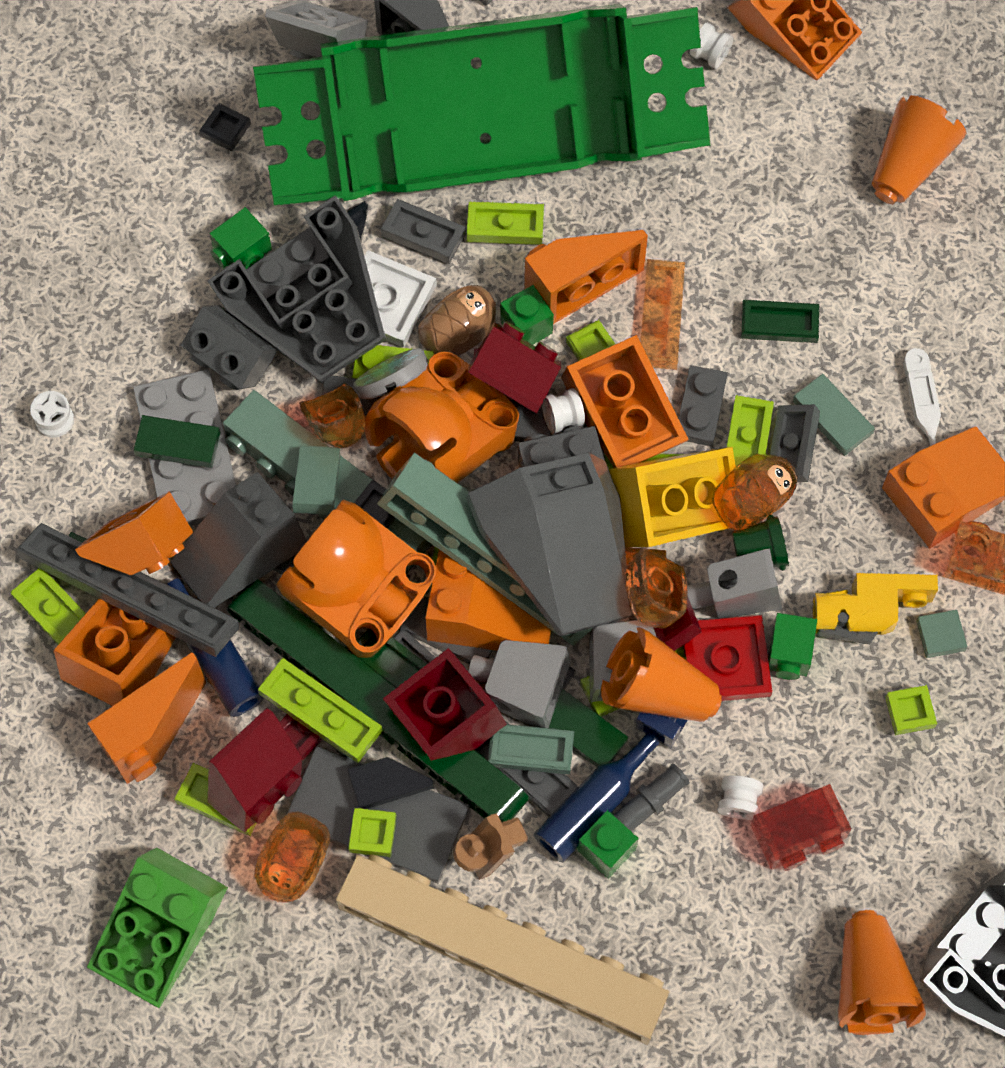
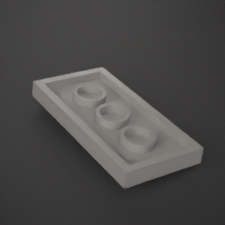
[133,369,236,525]

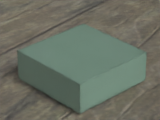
[916,610,968,658]

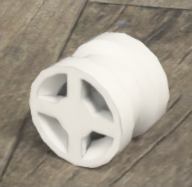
[689,22,733,69]
[542,388,585,434]
[30,391,74,438]
[717,775,763,820]

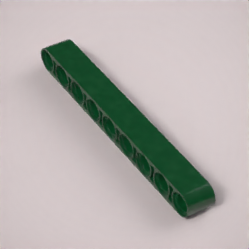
[226,580,529,823]

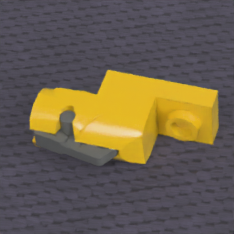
[812,573,938,644]

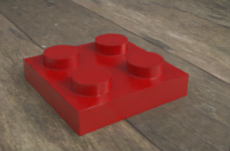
[684,615,773,701]

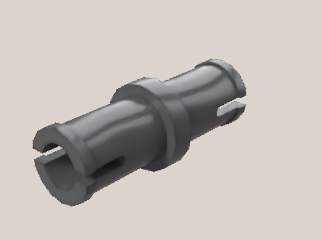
[613,763,690,831]

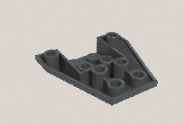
[207,195,386,383]
[466,452,632,636]
[920,869,1005,1037]

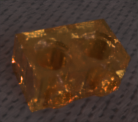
[943,521,1005,595]

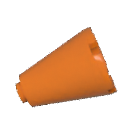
[872,95,966,205]
[601,627,722,722]
[838,910,926,1035]

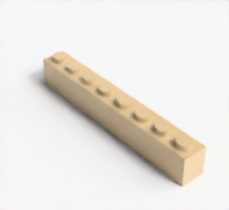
[336,855,670,1045]

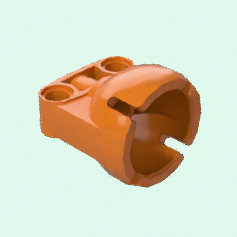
[364,352,519,484]
[276,499,436,658]

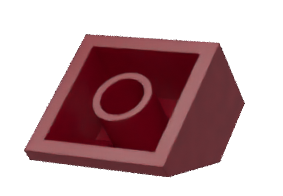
[468,321,561,413]
[383,648,507,761]
[207,708,303,833]

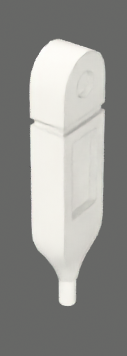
[903,348,941,446]

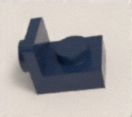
[636,712,688,749]

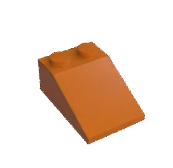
[524,230,648,324]
[561,335,689,468]
[882,426,1005,549]
[426,549,551,651]
[53,599,176,706]
[87,652,206,784]

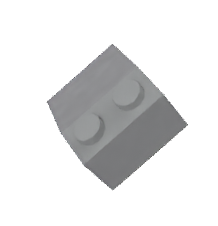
[265,0,368,59]

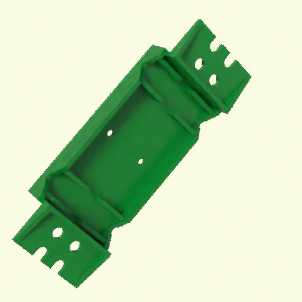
[253,3,711,205]

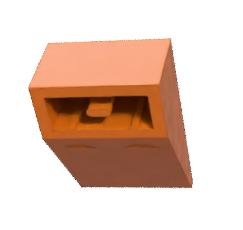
[727,0,863,81]

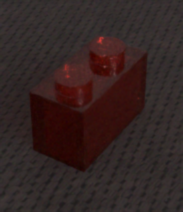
[751,784,852,871]

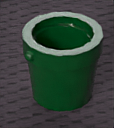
[732,515,789,571]

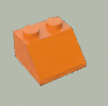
[75,491,193,576]

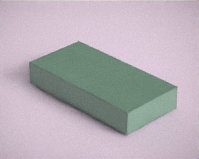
[793,374,875,456]
[292,446,340,514]
[488,724,574,775]

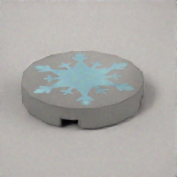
[353,348,429,400]

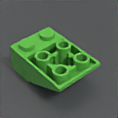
[87,847,228,1008]

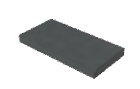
[284,746,469,884]

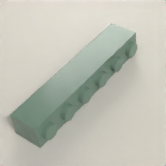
[223,390,433,574]
[377,453,592,646]

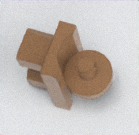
[453,813,528,880]

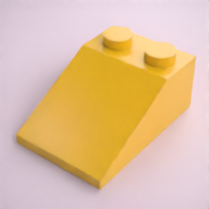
[609,447,745,547]

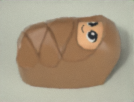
[417,285,496,356]

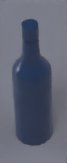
[167,578,264,717]
[534,732,660,863]

